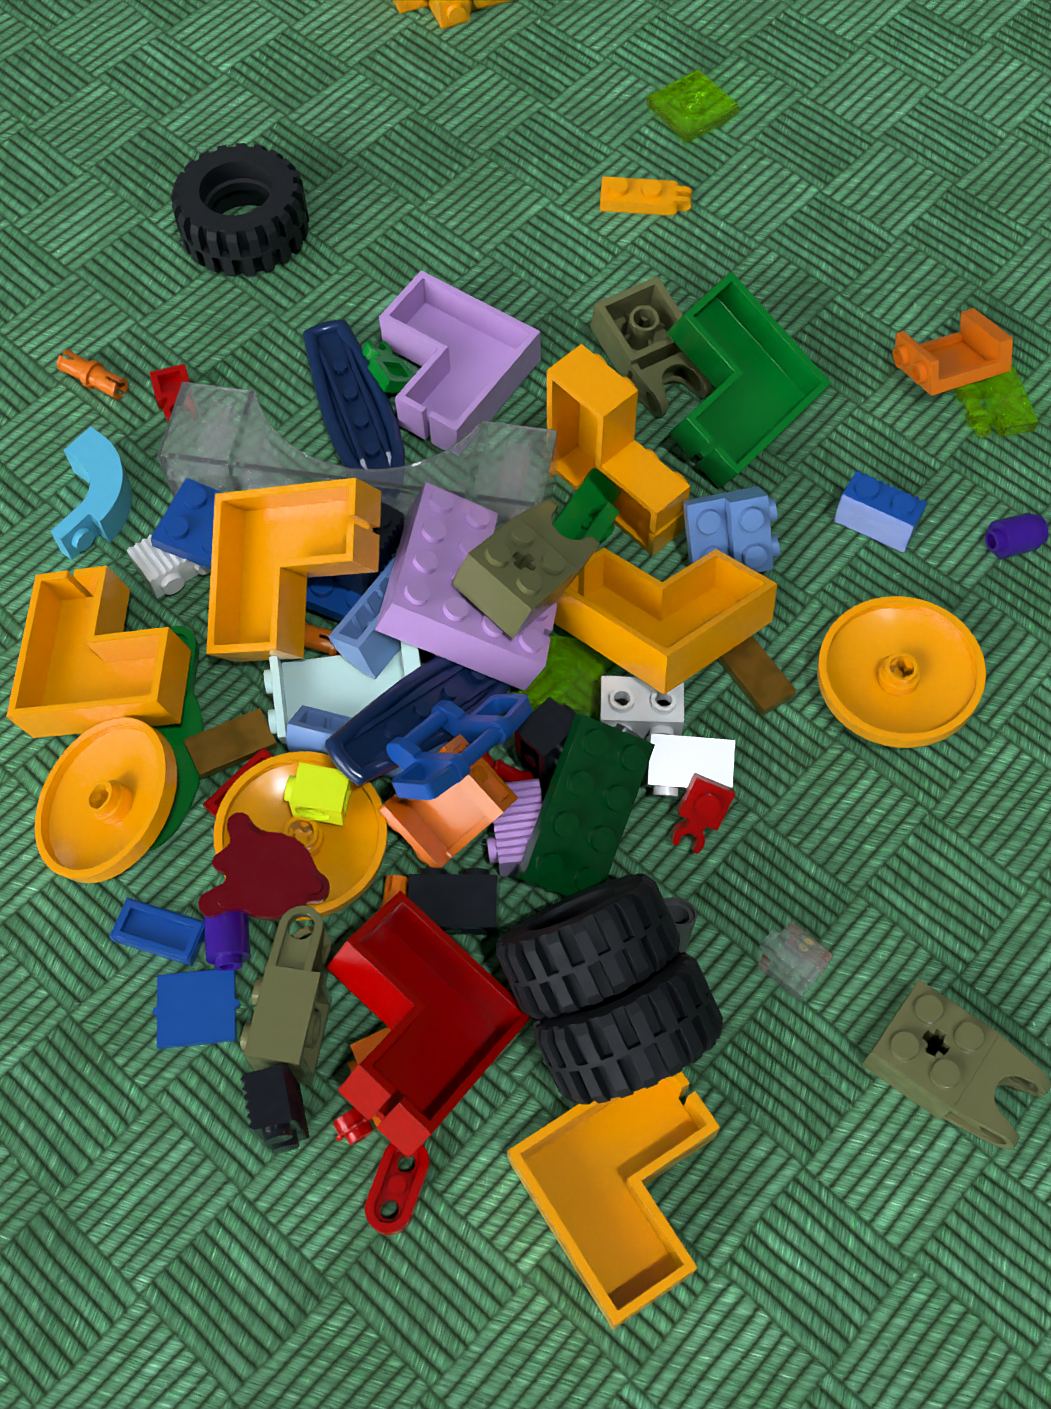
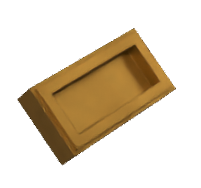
[717,636,797,716]
[183,708,277,780]

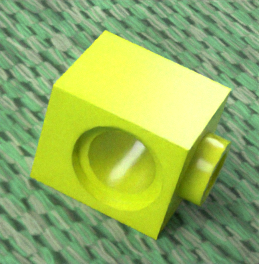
[284,762,353,826]

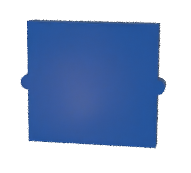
[152,969,241,1049]

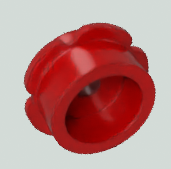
[332,1108,374,1146]

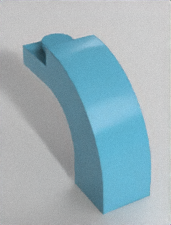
[50,426,132,560]

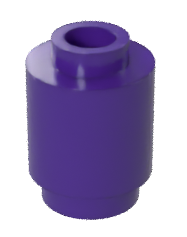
[985,512,1048,559]
[204,912,251,971]

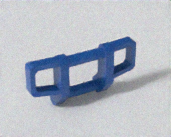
[386,694,532,800]

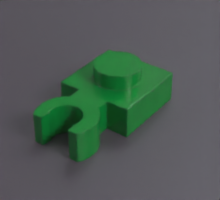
[362,340,414,394]

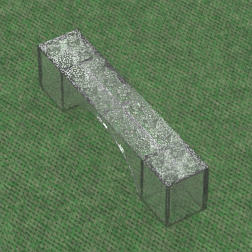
[157,382,557,533]

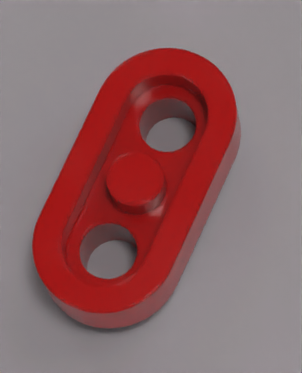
[365,1143,430,1236]

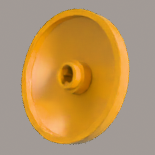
[817,596,986,748]
[34,717,177,884]
[213,751,388,921]

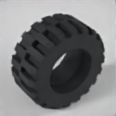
[171,143,309,277]
[496,873,680,1019]
[534,951,723,1105]

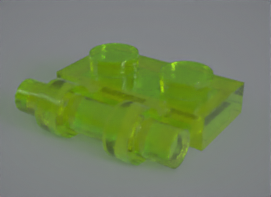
[955,365,1038,438]

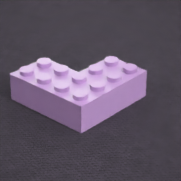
[379,270,541,458]
[375,482,558,691]

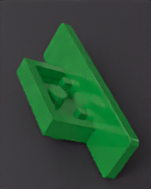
[552,468,621,544]

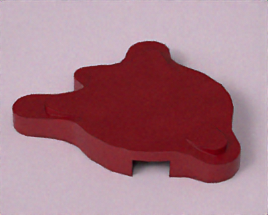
[198,812,330,921]

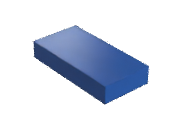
[109,897,205,967]

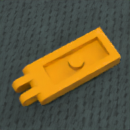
[600,176,692,216]

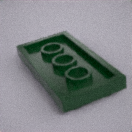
[516,713,655,896]

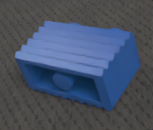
[834,471,927,553]

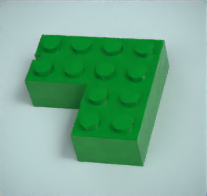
[667,271,831,488]

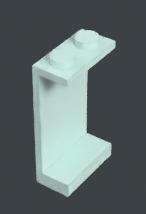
[264,640,421,744]

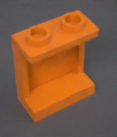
[892,308,1013,396]
[379,734,519,868]

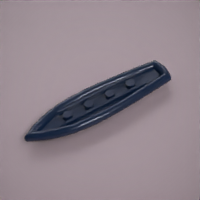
[303,320,406,510]
[325,656,512,786]

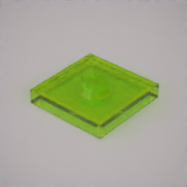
[647,69,739,143]
[519,635,605,718]

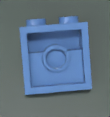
[683,486,780,572]

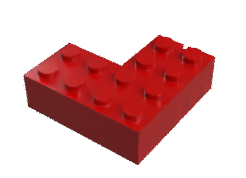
[327,890,531,1158]

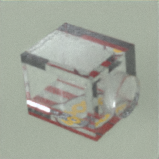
[758,922,834,1001]

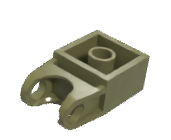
[590,276,712,418]
[451,499,600,639]
[240,906,333,1086]
[861,979,1051,1149]

